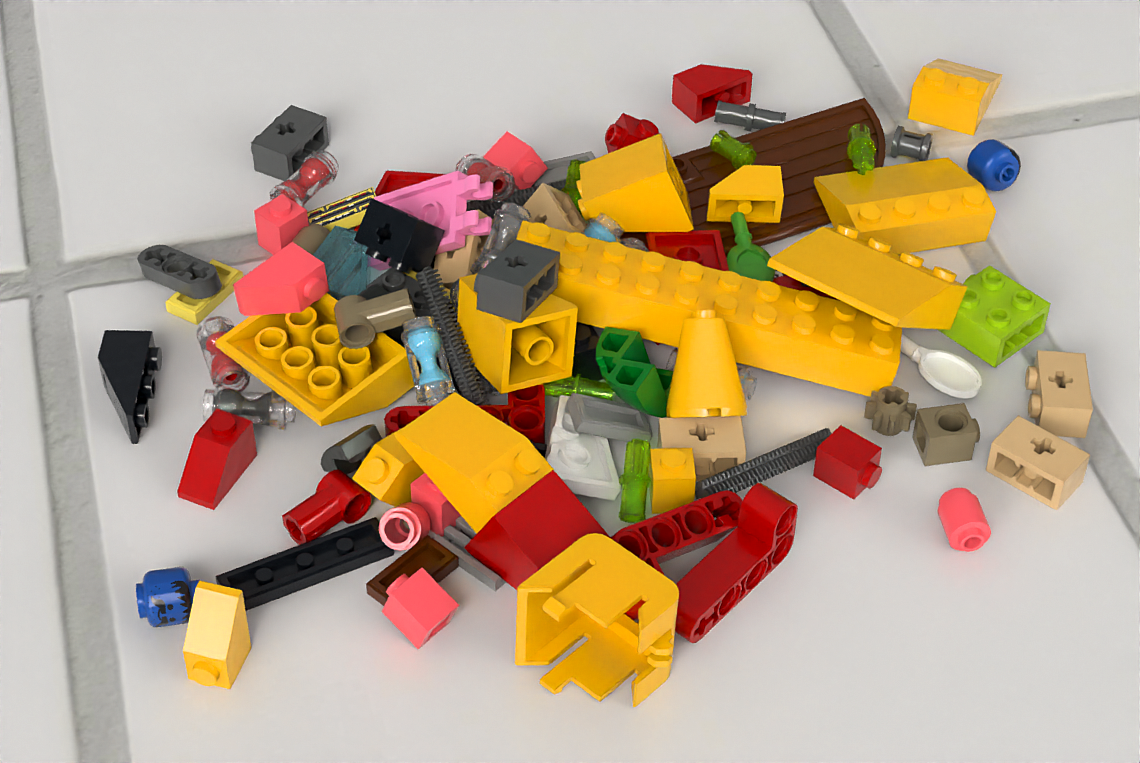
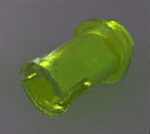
[710,130,757,169]

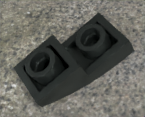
[320,424,382,474]

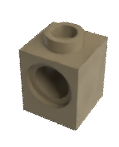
[912,403,980,466]

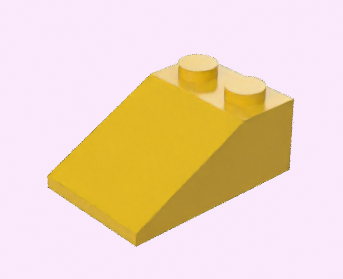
[908,58,1002,136]
[394,392,554,534]

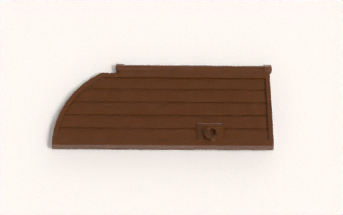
[612,98,886,258]

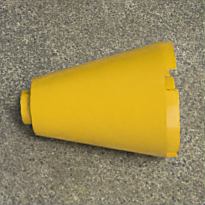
[666,310,747,418]

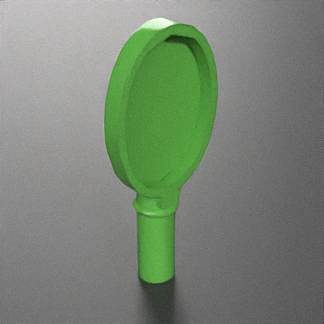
[727,212,775,282]

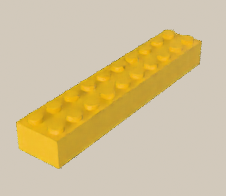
[516,220,902,397]

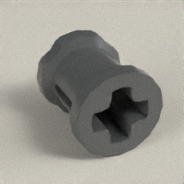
[890,126,933,161]

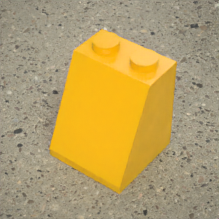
[576,133,694,232]
[457,274,578,394]

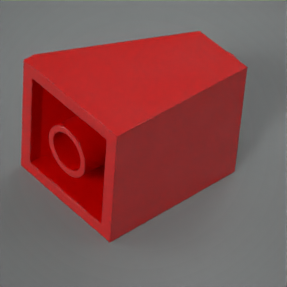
[464,470,610,590]

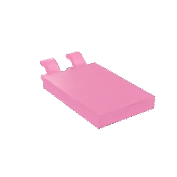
[370,171,493,271]

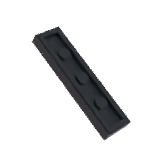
[215,517,394,611]

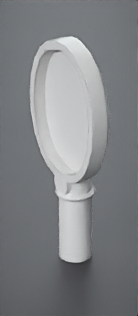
[900,333,982,399]

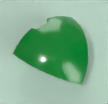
[596,327,673,418]

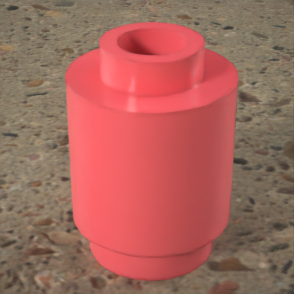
[938,488,991,552]
[379,502,431,551]

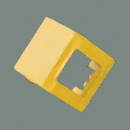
[515,533,679,707]

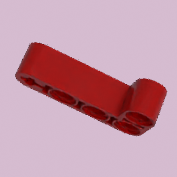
[384,384,545,444]
[675,483,798,643]
[610,490,743,620]

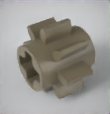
[864,386,917,436]

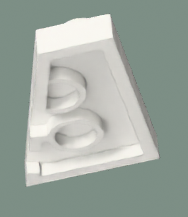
[545,395,622,501]

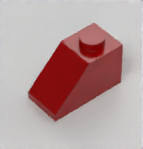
[672,64,753,124]
[177,408,257,510]

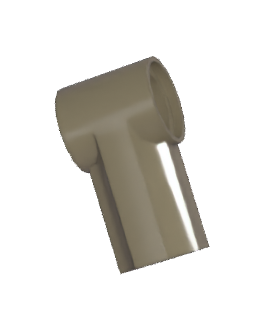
[334,288,418,349]

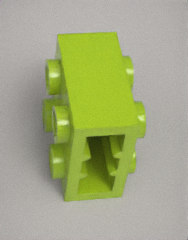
[937,265,1051,368]

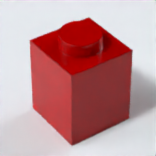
[813,425,882,500]

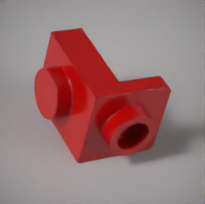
[605,113,659,153]

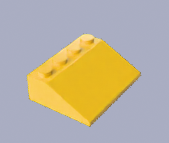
[813,157,996,255]
[767,223,968,330]
[215,293,416,427]

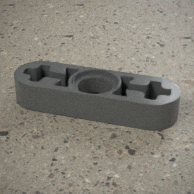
[137,245,222,299]

